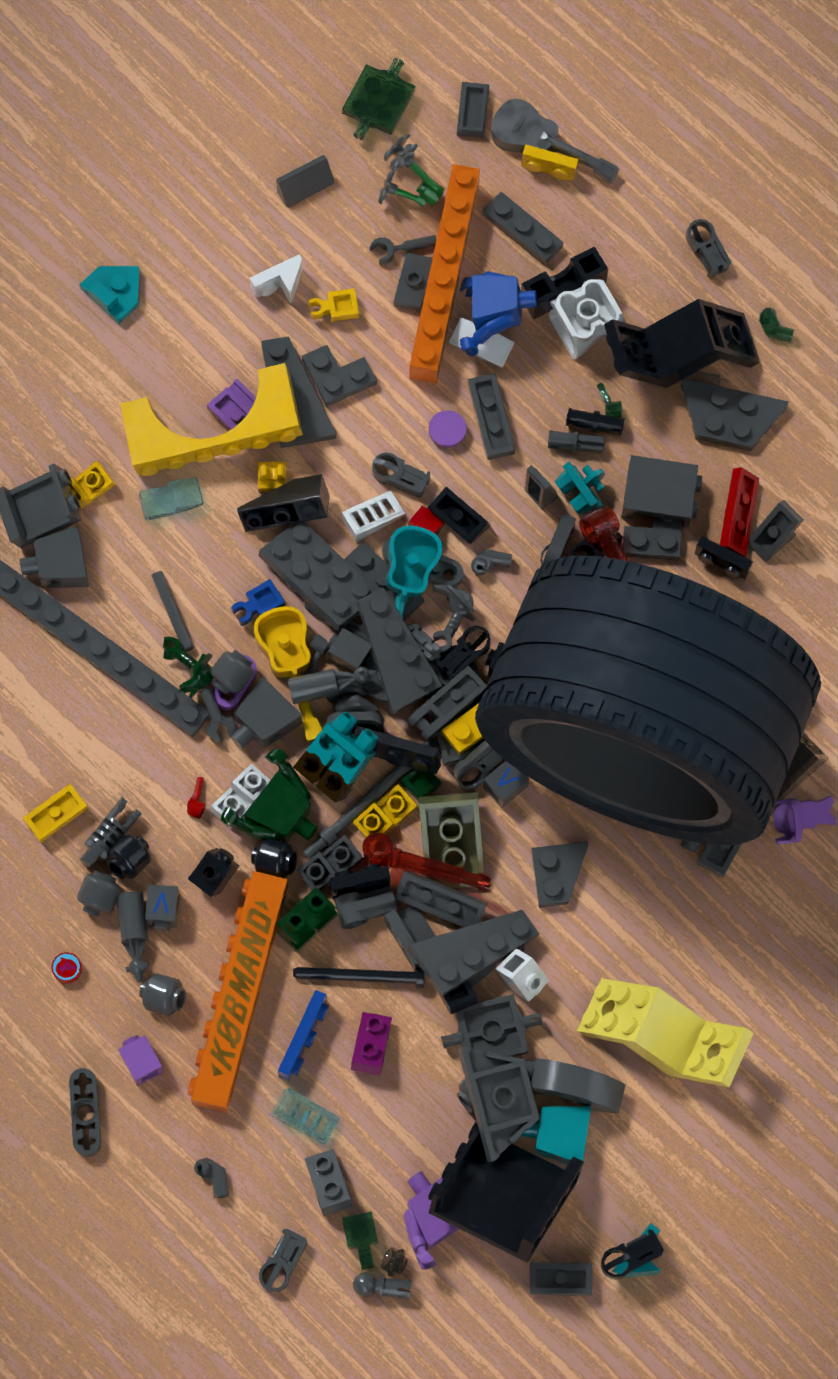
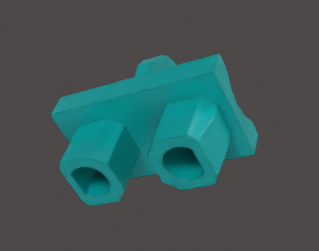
[555,461,605,515]

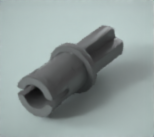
[548,430,605,453]

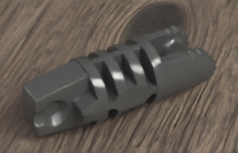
[80,797,142,867]

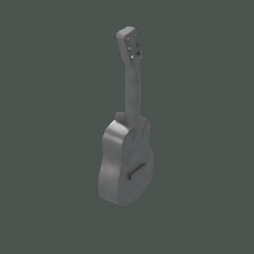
[491,99,619,184]

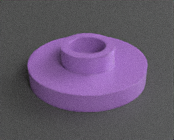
[429,410,466,448]

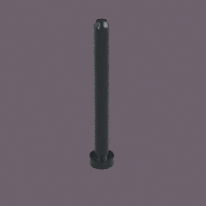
[293,967,425,989]

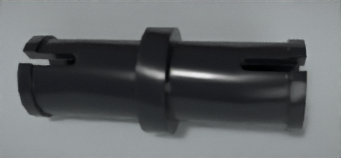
[566,408,625,436]

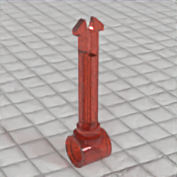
[579,506,629,561]
[362,833,491,892]

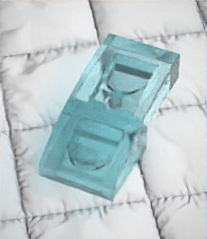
[138,477,204,521]

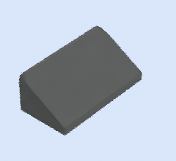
[276,155,334,207]

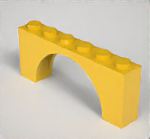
[120,363,303,476]

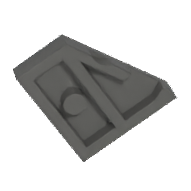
[531,842,588,908]

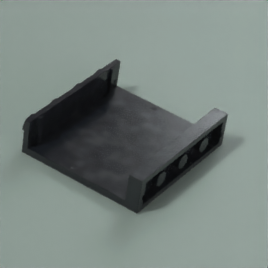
[428,1122,584,1263]

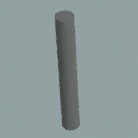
[152,571,194,652]

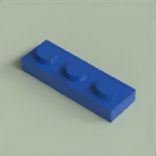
[278,990,330,1081]

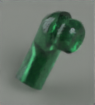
[759,307,794,343]

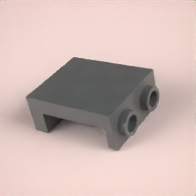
[621,455,702,527]
[0,463,81,548]

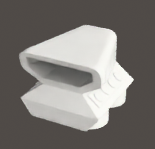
[549,279,625,360]

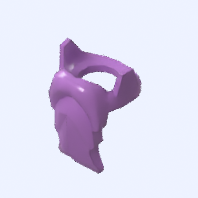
[773,796,836,844]

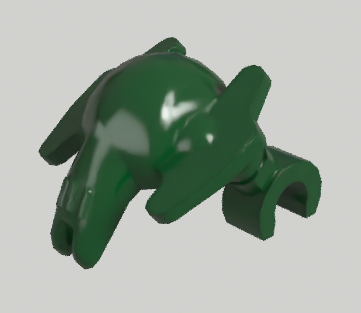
[163,637,214,698]

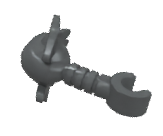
[432,584,475,655]

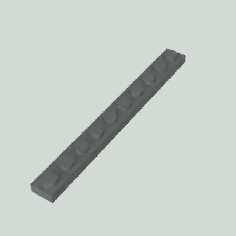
[0,560,210,737]

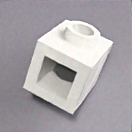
[496,948,549,1002]

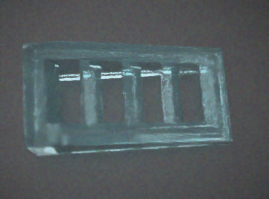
[270,1087,340,1145]

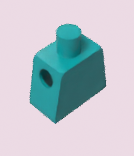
[521,1106,591,1165]

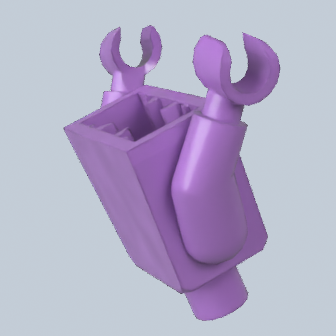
[404,1171,459,1270]

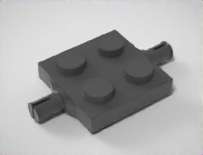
[441,994,543,1057]

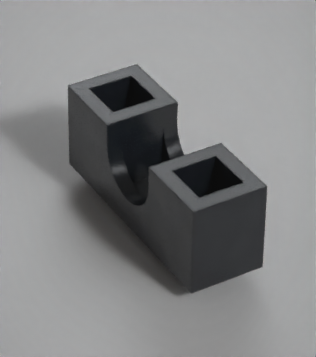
[521,246,608,319]

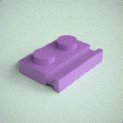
[207,379,256,430]

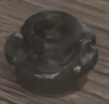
[381,1247,408,1277]

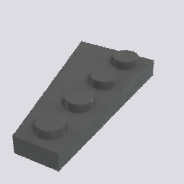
[261,336,336,448]

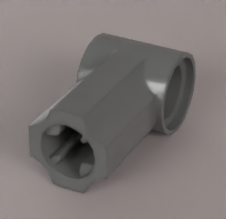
[334,886,397,929]

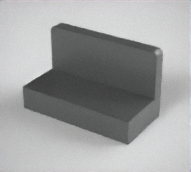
[384,905,435,972]

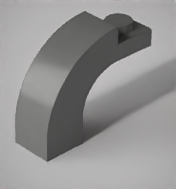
[524,1058,626,1113]

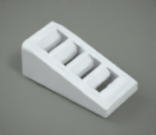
[342,491,405,542]

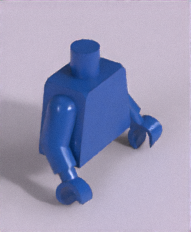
[460,271,537,357]

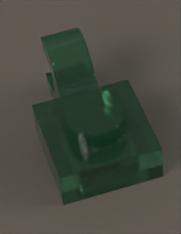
[342,1212,378,1270]

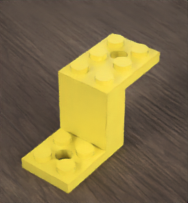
[577,978,754,1088]

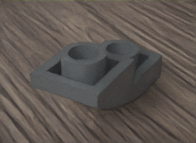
[297,835,365,890]

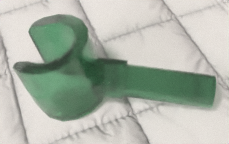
[597,383,622,418]

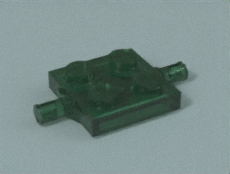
[342,58,415,140]

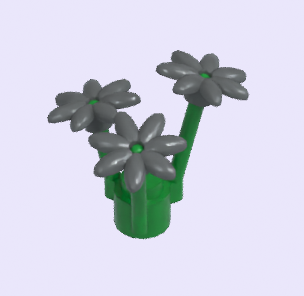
[378,134,445,207]

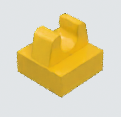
[258,461,287,493]

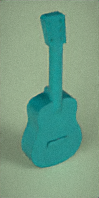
[385,526,442,619]

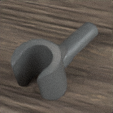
[307,634,328,675]

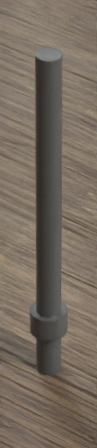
[302,738,438,860]

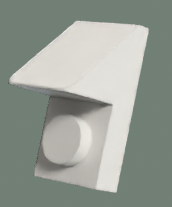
[250,254,303,304]

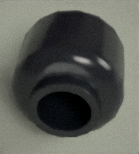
[107,835,151,879]
[251,839,297,878]

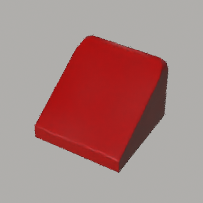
[408,505,445,535]

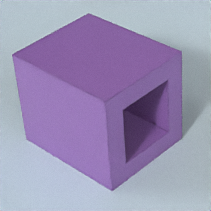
[118,1035,164,1086]

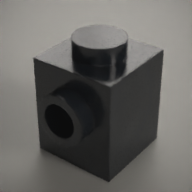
[188,848,240,897]

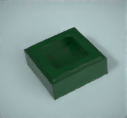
[400,768,441,802]

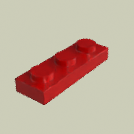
[720,467,759,557]

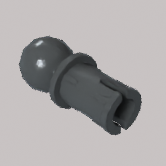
[353,1272,412,1300]

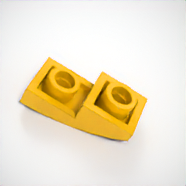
[69,460,116,509]
[353,784,419,844]

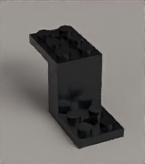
[604,299,760,388]

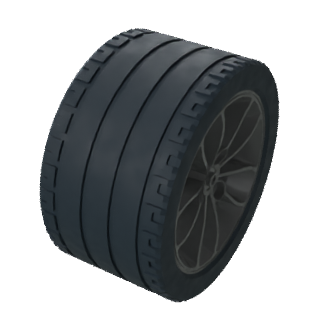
[475,556,821,845]

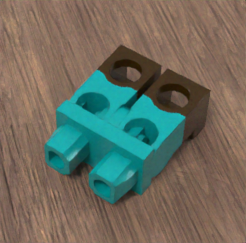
[293,712,379,803]

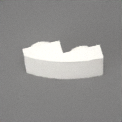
[448,317,515,368]
[210,764,270,829]

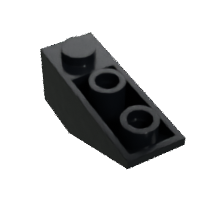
[237,474,330,532]

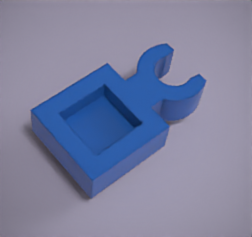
[231,579,286,626]

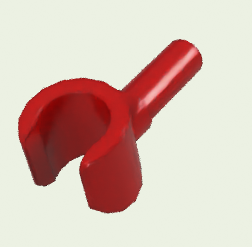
[187,777,206,819]

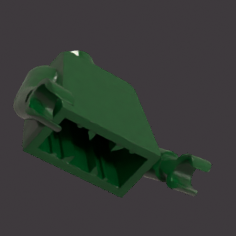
[221,749,318,843]

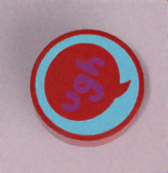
[51,952,82,984]

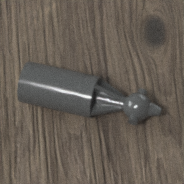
[288,667,377,704]
[117,892,150,982]

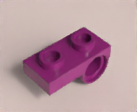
[351,1012,392,1076]

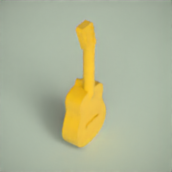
[254,606,322,743]

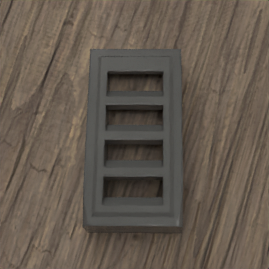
[525,465,558,509]

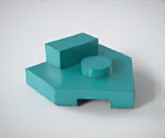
[79,266,140,324]

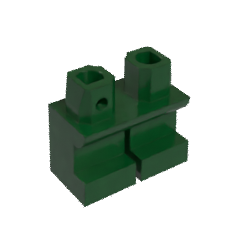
[277,887,338,953]

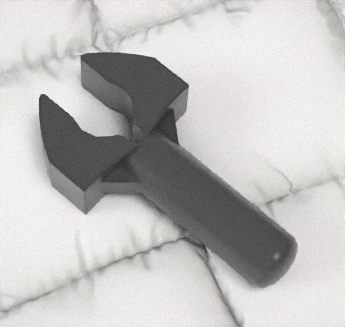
[200,688,236,742]

